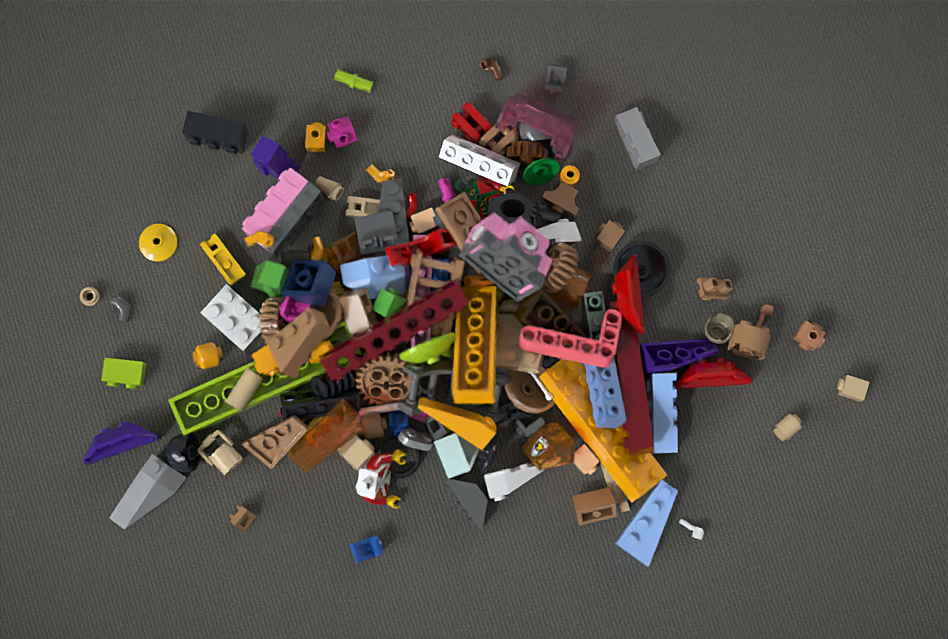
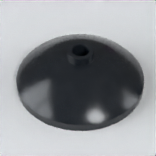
[613,241,671,298]

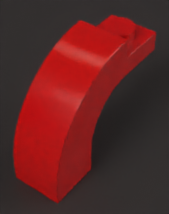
[385,228,457,267]

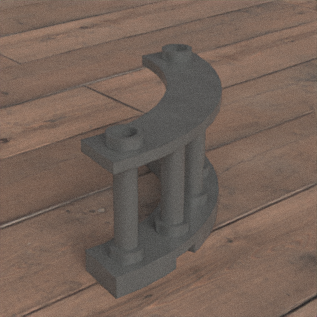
[397,361,513,423]

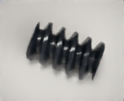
[311,370,355,398]

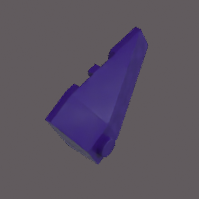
[639,338,719,374]

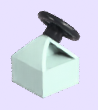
[434,433,499,479]

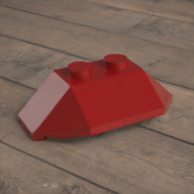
[612,255,645,335]
[673,358,752,389]

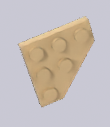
[496,313,543,373]

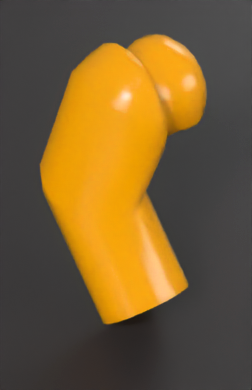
[366,164,395,183]
[309,237,325,261]

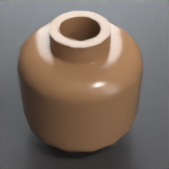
[358,413,387,440]

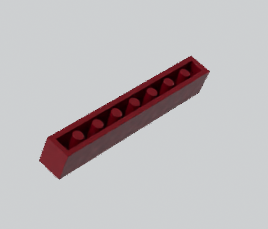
[606,302,654,455]

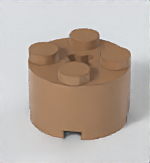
[727,321,771,360]

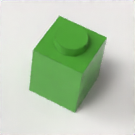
[372,288,406,317]

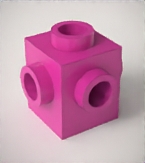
[326,116,358,148]

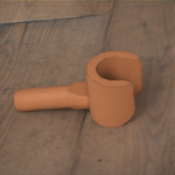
[755,304,773,328]

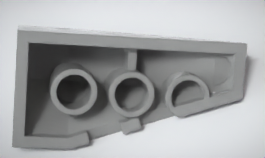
[109,454,187,529]

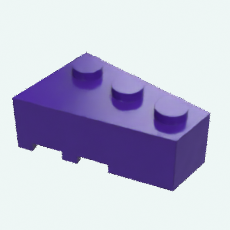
[251,135,301,179]

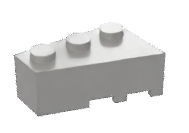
[614,107,661,171]

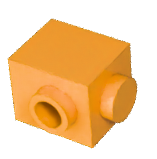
[305,122,327,152]
[252,345,280,377]

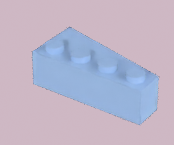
[646,373,678,454]

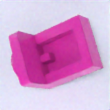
[280,296,313,322]

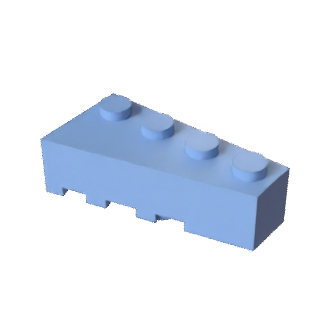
[615,480,678,567]

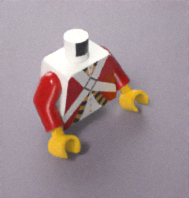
[356,450,406,509]

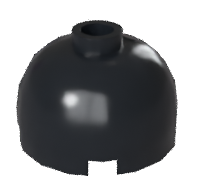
[165,434,200,472]

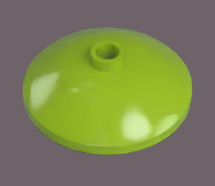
[399,332,455,364]

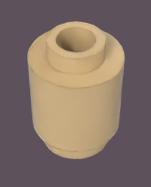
[773,414,802,442]

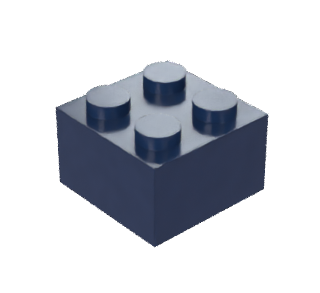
[281,260,337,306]

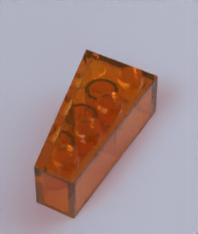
[288,399,364,473]

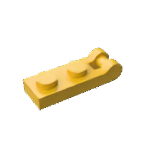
[200,233,246,287]

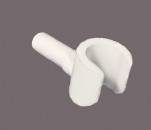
[679,519,704,540]

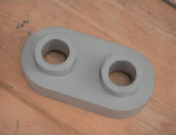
[398,428,434,451]

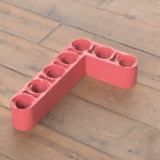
[519,309,622,367]

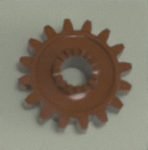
[506,141,548,165]

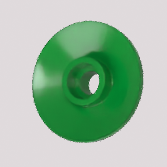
[523,158,559,186]

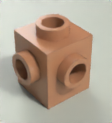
[792,321,825,351]

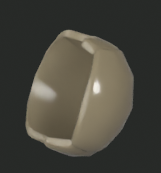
[704,313,735,344]

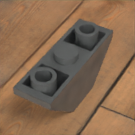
[445,479,487,530]

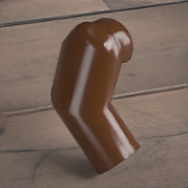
[479,58,504,81]

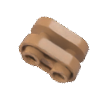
[478,117,521,156]

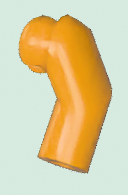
[244,231,274,247]

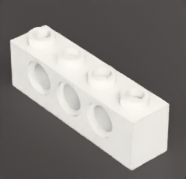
[439,135,520,186]

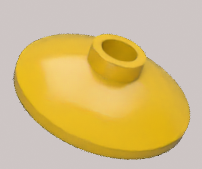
[139,224,177,262]

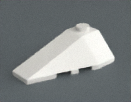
[537,219,581,248]
[484,456,560,501]

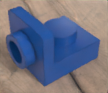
[389,410,410,436]

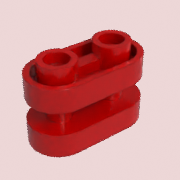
[450,101,492,144]

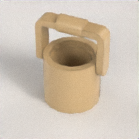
[198,430,243,476]

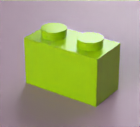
[101,358,146,389]

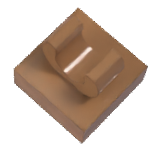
[229,506,257,532]

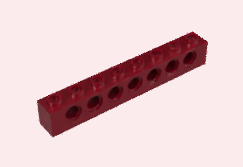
[319,279,469,381]

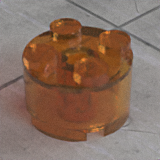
[554,267,592,309]

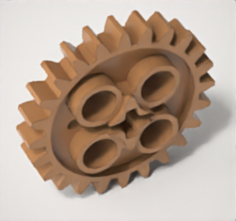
[355,352,412,406]

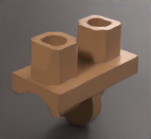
[697,277,733,300]

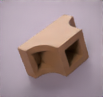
[542,182,579,218]

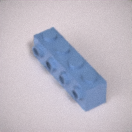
[583,351,626,428]

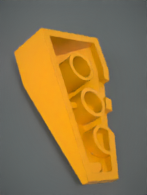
[418,397,496,450]

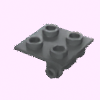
[354,211,398,255]

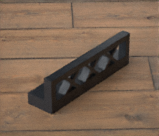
[280,383,361,421]

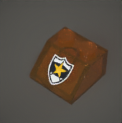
[522,422,575,471]

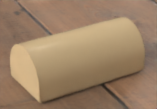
[225,368,263,412]

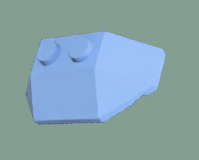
[340,256,413,299]

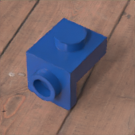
[350,535,383,563]

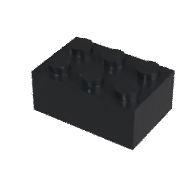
[182,111,248,155]

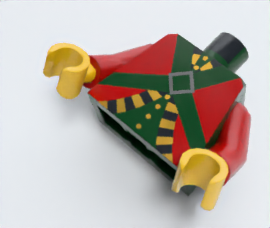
[454,177,515,221]

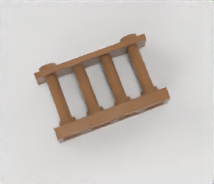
[406,249,465,335]

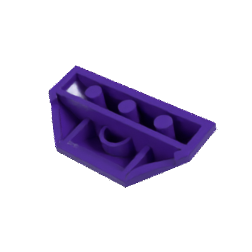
[82,421,161,465]

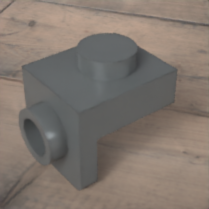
[545,64,567,94]
[515,417,546,438]

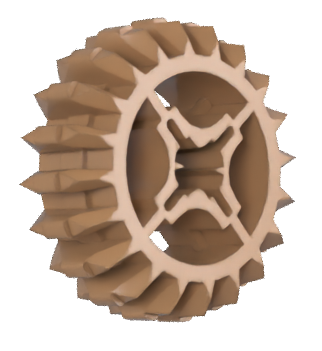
[541,242,579,294]
[259,296,290,344]

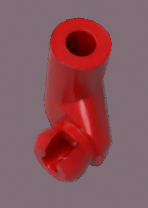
[405,193,418,220]

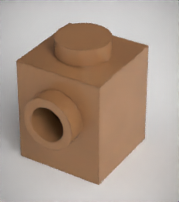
[595,220,625,252]

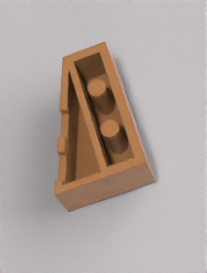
[267,307,330,378]

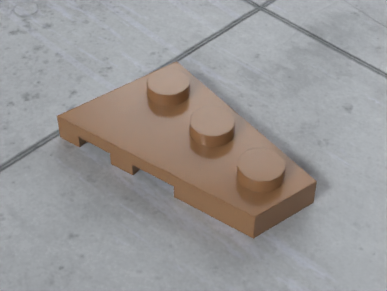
[242,415,309,469]

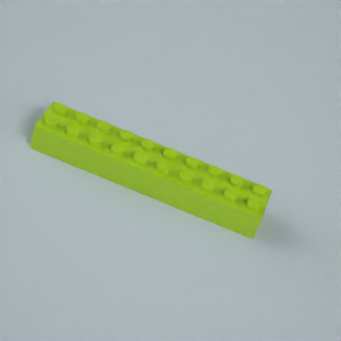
[168,321,362,435]

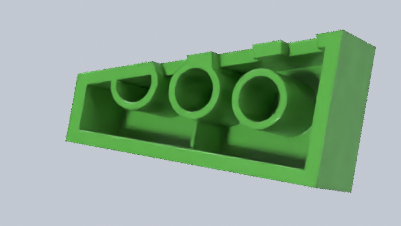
[250,260,289,297]

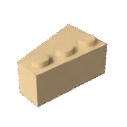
[333,428,376,471]

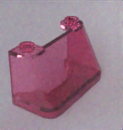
[495,92,581,159]

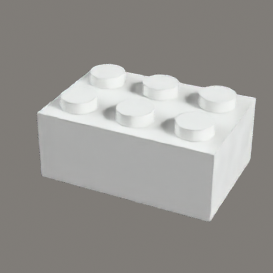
[200,284,262,353]

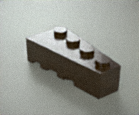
[514,288,590,352]

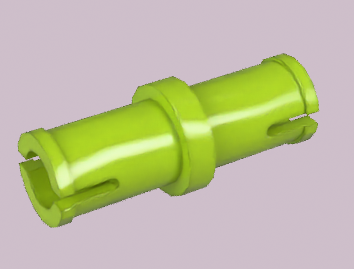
[334,68,374,93]

